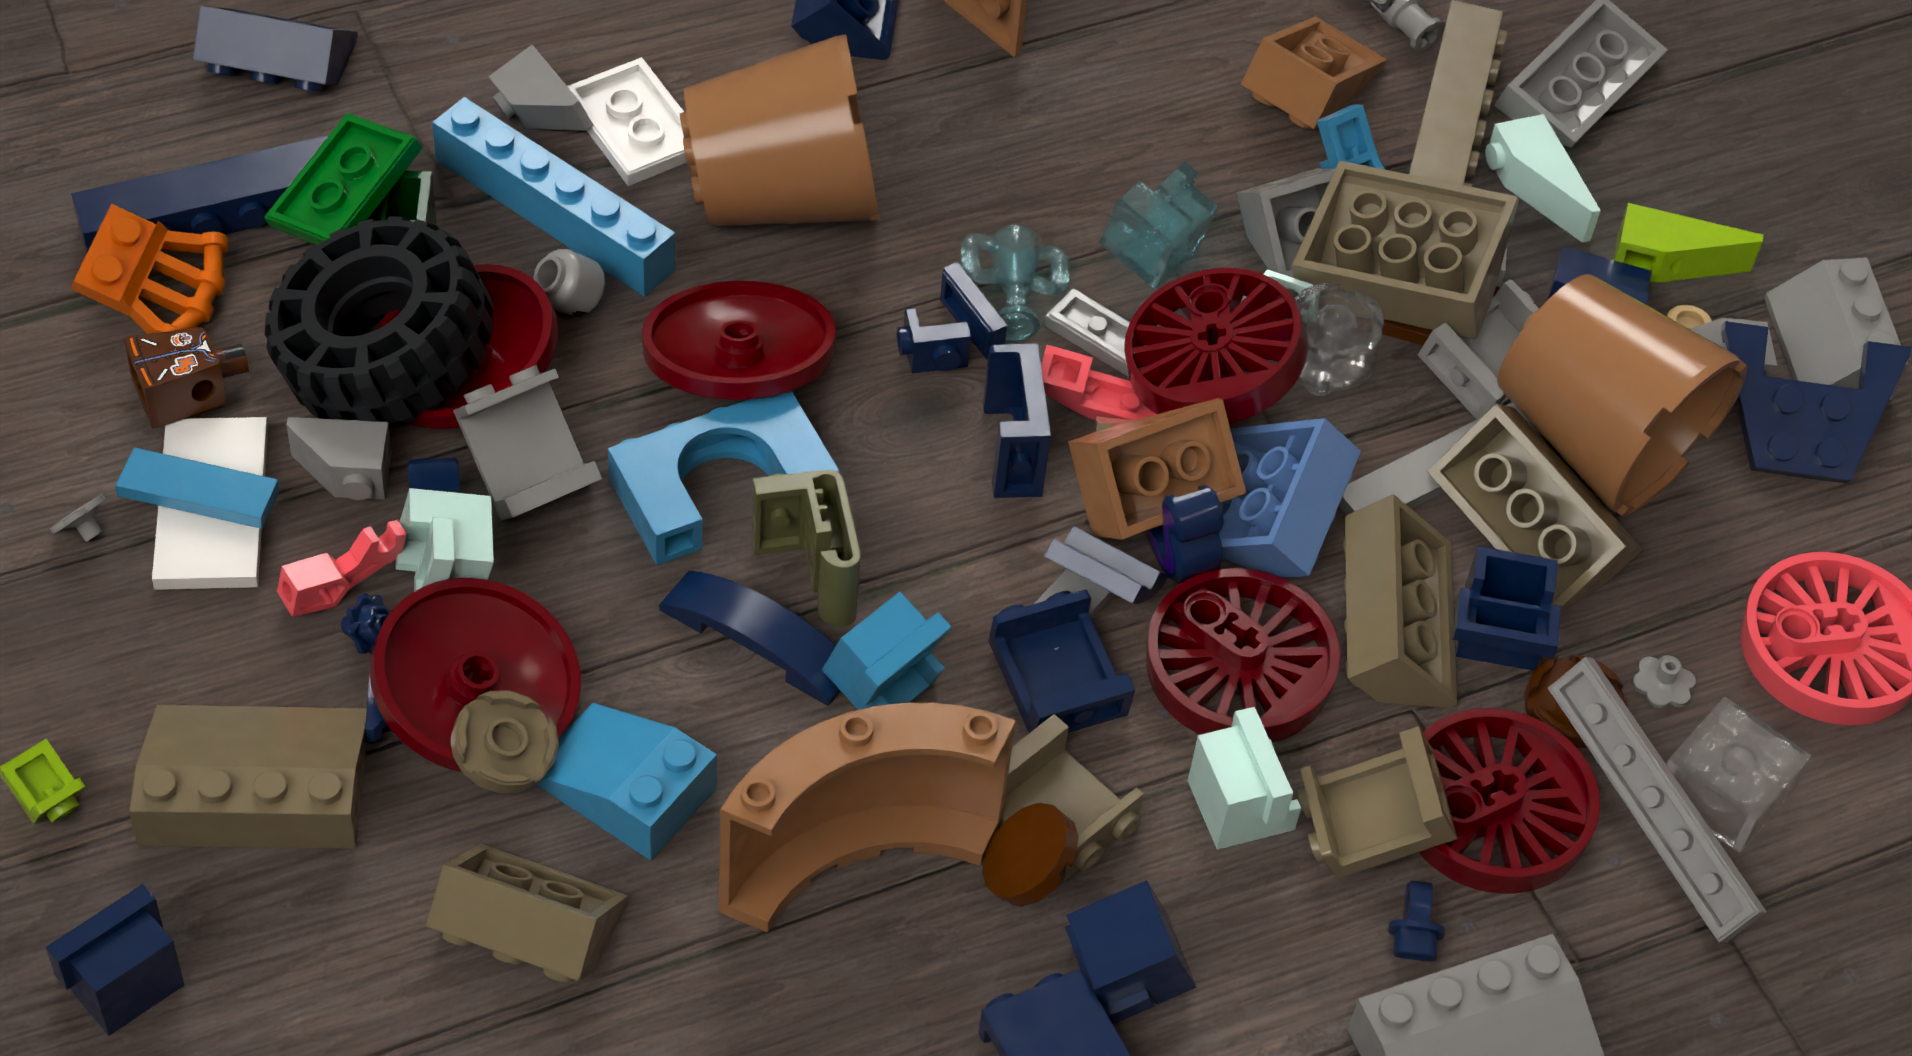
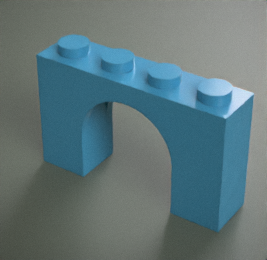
[608,391,839,566]

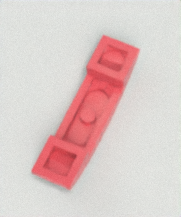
[1041,345,1156,420]

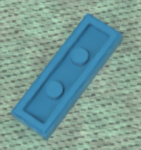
[115,447,280,529]

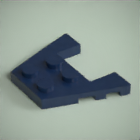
[1721,321,1911,484]

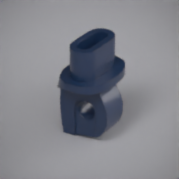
[1388,880,1445,962]

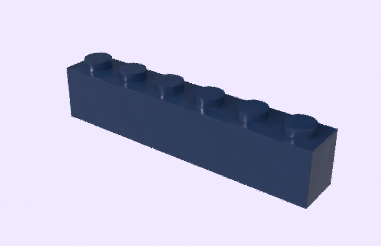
[71,135,329,253]

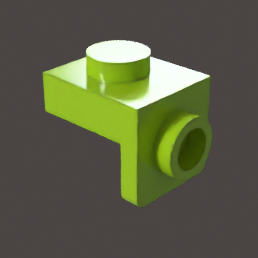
[0,738,86,824]

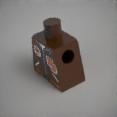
[124,327,249,429]

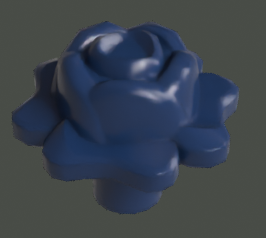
[341,593,391,654]

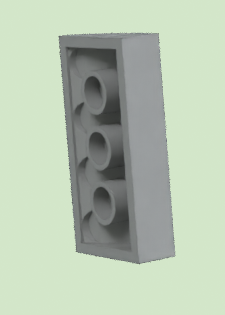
[1494,0,1668,148]

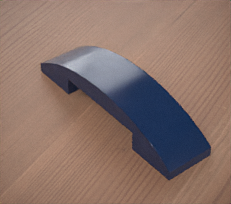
[659,571,840,706]

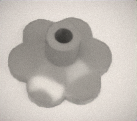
[50,493,106,542]
[1632,655,1696,709]

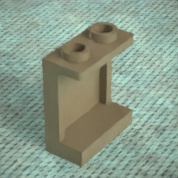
[1297,726,1458,879]

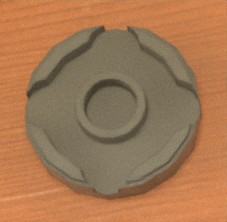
[450,691,559,793]

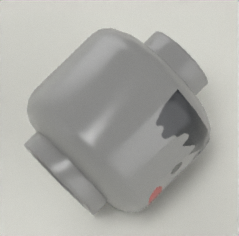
[533,249,605,317]

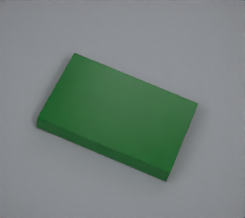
[264,113,423,245]

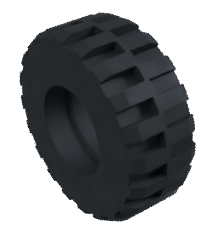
[264,217,494,424]

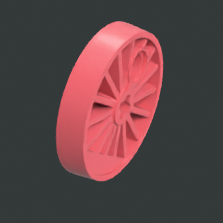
[1740,552,1912,725]

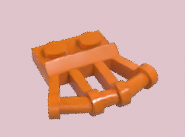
[70,203,228,334]

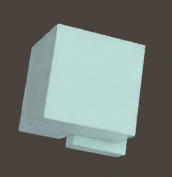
[395,488,494,591]
[1188,707,1301,850]

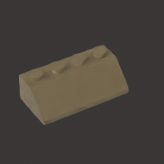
[1427,403,1643,613]
[1343,494,1457,708]

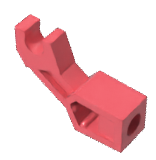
[277,520,407,617]

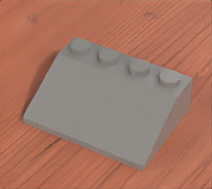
[1347,934,1604,1056]

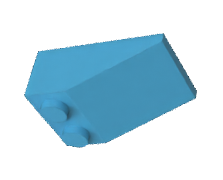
[537,703,717,861]

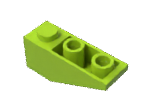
[1613,203,1764,283]

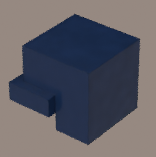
[1453,546,1561,671]
[1065,880,1197,1024]
[46,884,185,1036]

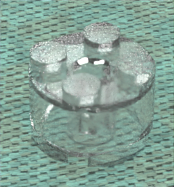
[1285,282,1384,396]

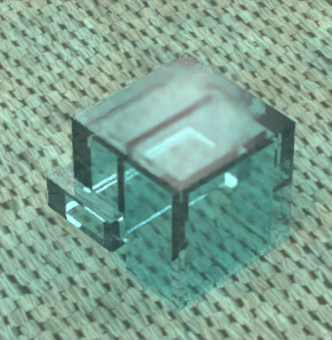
[1099,162,1219,289]

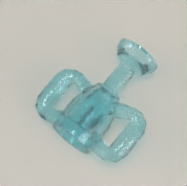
[961,225,1070,341]

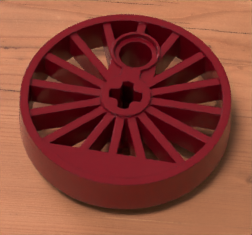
[1124,268,1309,424]
[1146,568,1340,743]
[1419,708,1600,894]

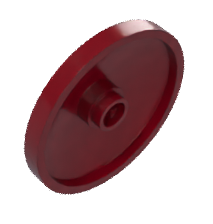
[376,264,559,429]
[642,281,836,400]
[370,578,581,772]

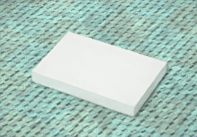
[568,57,687,186]

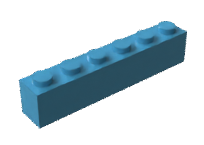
[432,97,675,297]

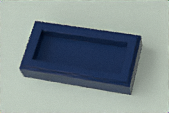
[940,262,1007,360]

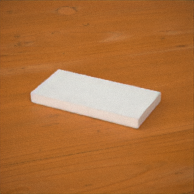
[152,417,268,590]

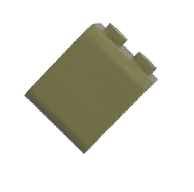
[752,470,861,627]

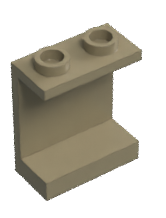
[1001,714,1144,882]

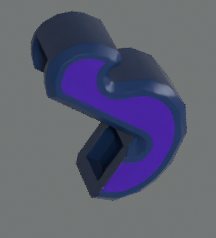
[1147,484,1224,582]

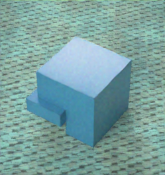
[822,591,952,710]

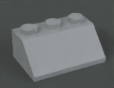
[1764,258,1908,400]

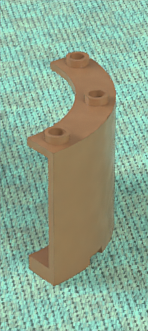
[719,703,1016,933]

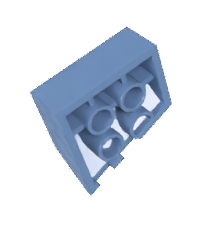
[1219,418,1361,578]

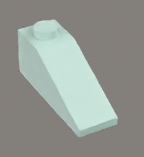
[1485,114,1601,243]

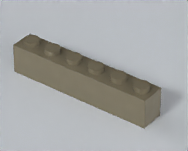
[1409,0,1507,187]

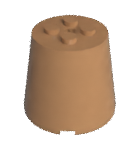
[680,34,880,226]
[1497,274,1747,516]

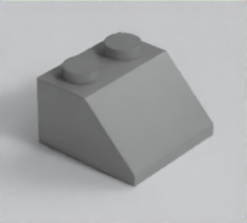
[1236,168,1336,278]

